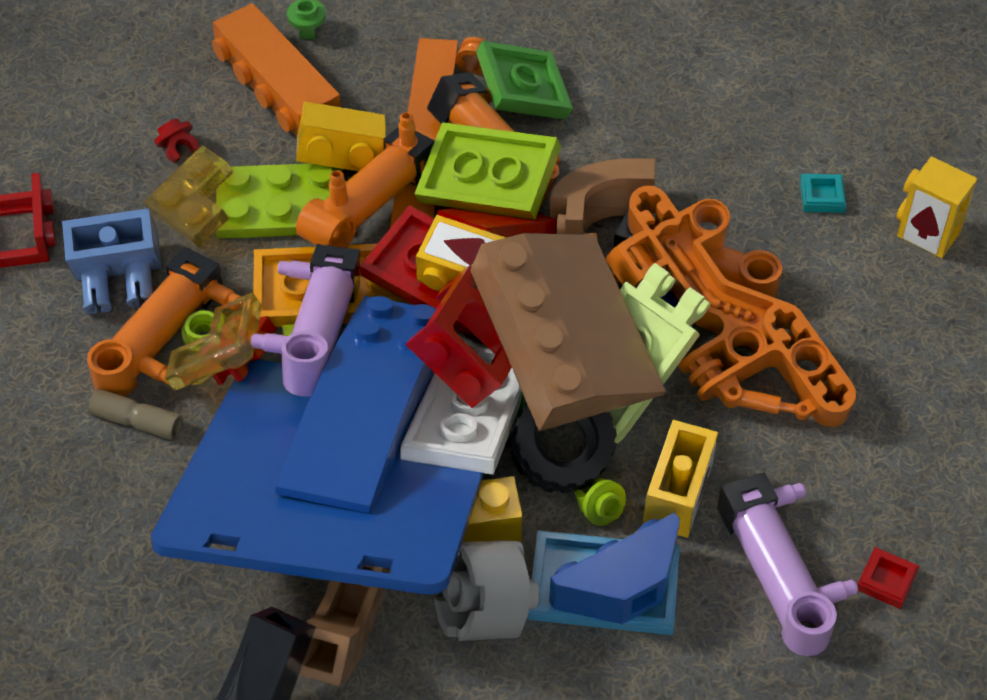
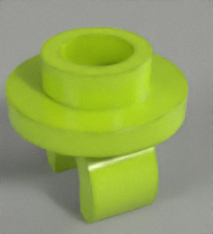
[574,478,626,526]

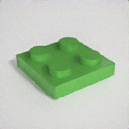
[476,40,573,120]

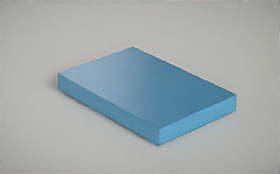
[527,530,680,635]

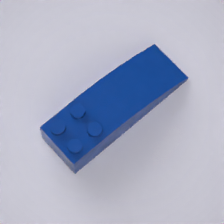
[276,296,436,514]

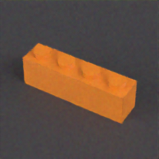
[212,3,341,136]

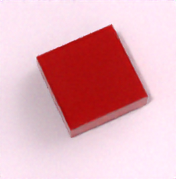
[857,547,920,609]

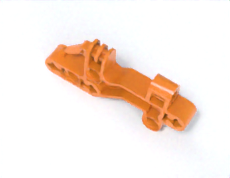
[606,185,856,427]

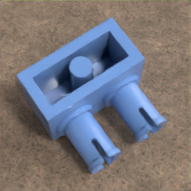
[62,208,162,314]

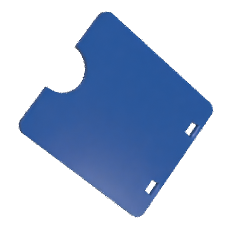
[151,360,484,595]

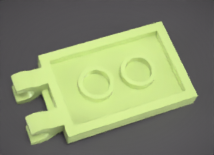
[607,263,711,444]

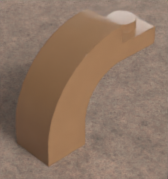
[550,158,655,235]
[299,565,390,686]

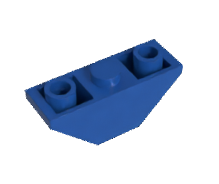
[549,513,680,624]

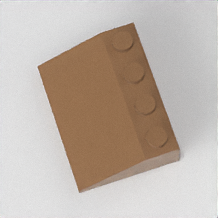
[470,233,666,432]

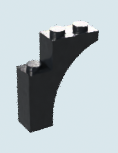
[216,606,316,700]

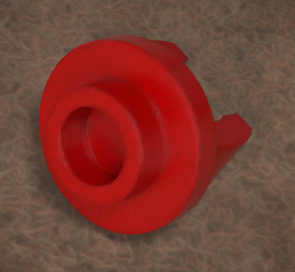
[154,118,199,163]

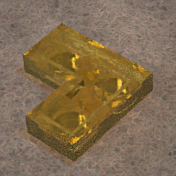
[143,145,234,248]
[165,292,262,391]

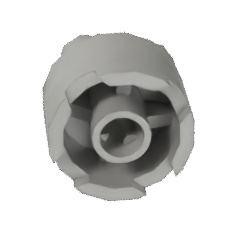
[434,541,539,641]

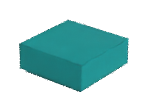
[800,174,846,213]

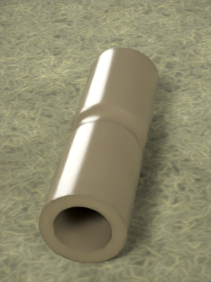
[88,389,183,441]

